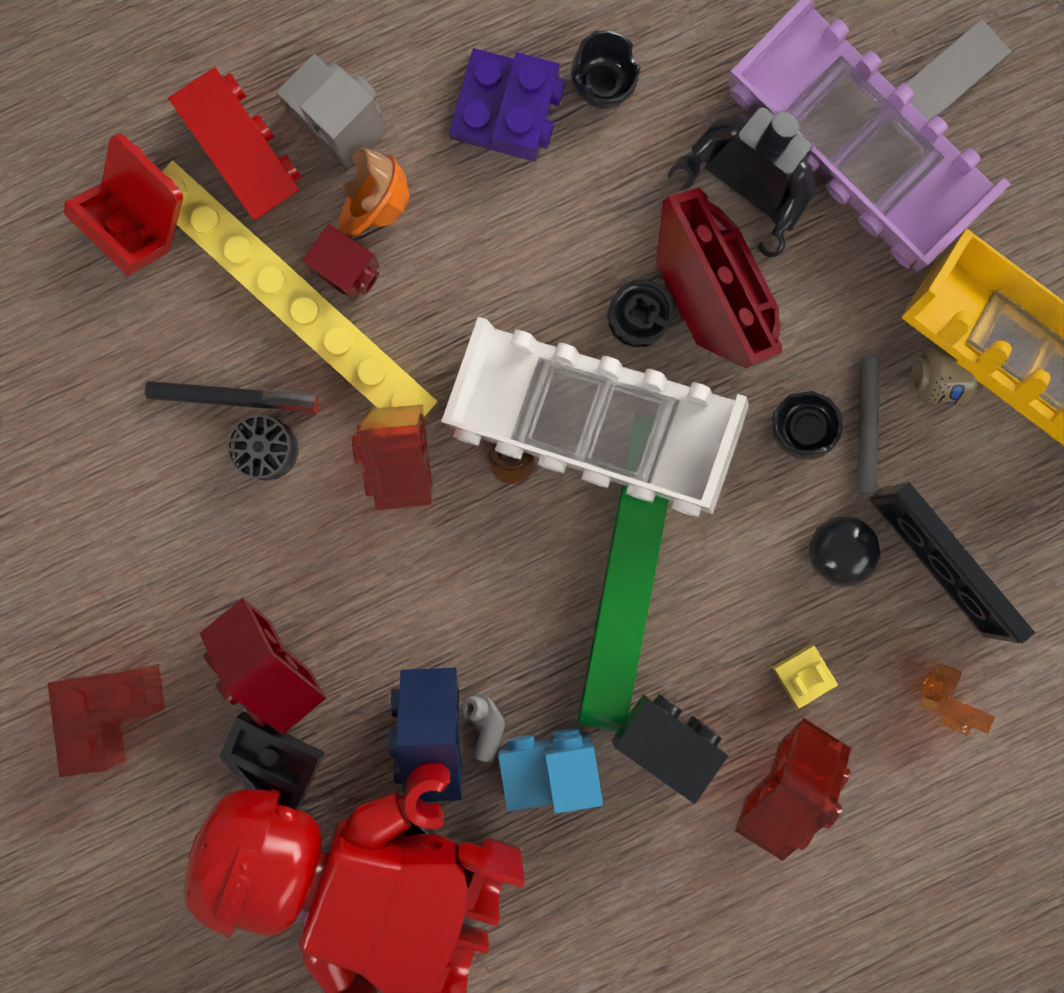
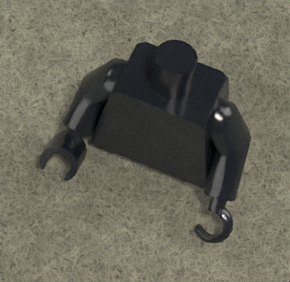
[668,107,815,257]

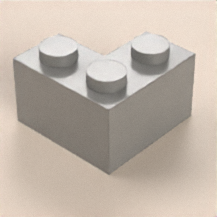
[276,53,385,170]

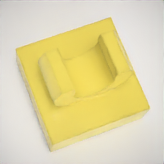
[771,644,838,709]

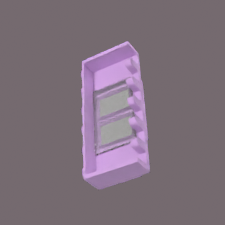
[728,0,1011,272]

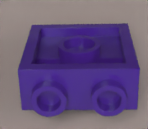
[449,48,566,162]

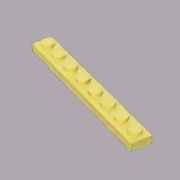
[162,160,439,437]

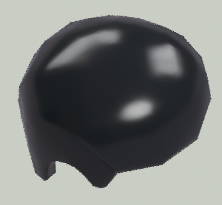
[571,30,641,109]
[772,391,843,460]
[809,516,881,587]

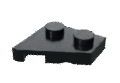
[219,711,325,810]

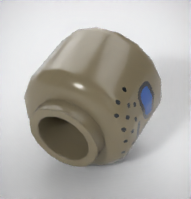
[911,345,983,405]

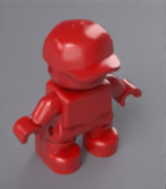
[184,762,525,993]

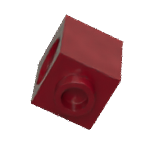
[302,223,380,301]

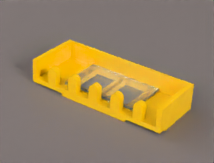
[901,228,1064,446]

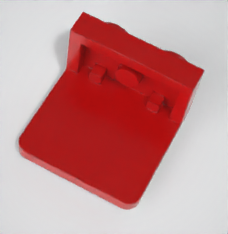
[63,133,183,276]

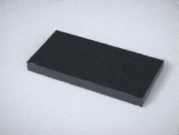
[869,482,1035,644]

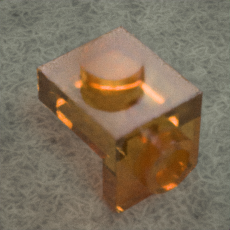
[921,664,995,736]

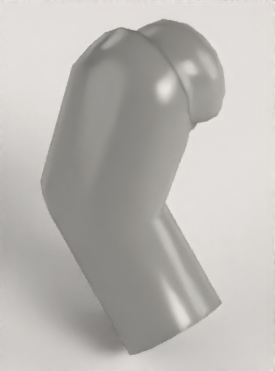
[461,694,505,763]

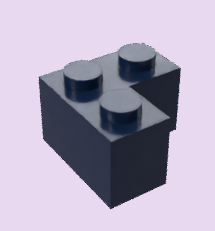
[388,667,462,802]

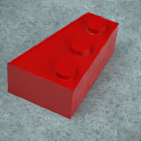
[168,66,302,221]

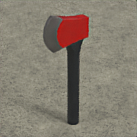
[145,381,319,413]

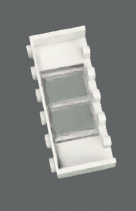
[441,317,749,517]

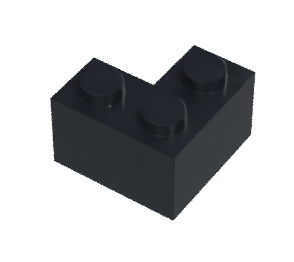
[611,694,728,804]

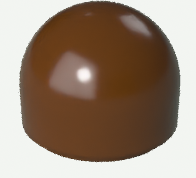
[489,444,535,484]

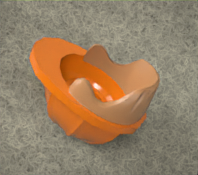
[338,147,410,238]

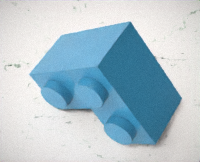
[498,728,603,814]

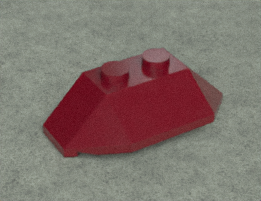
[656,187,782,368]

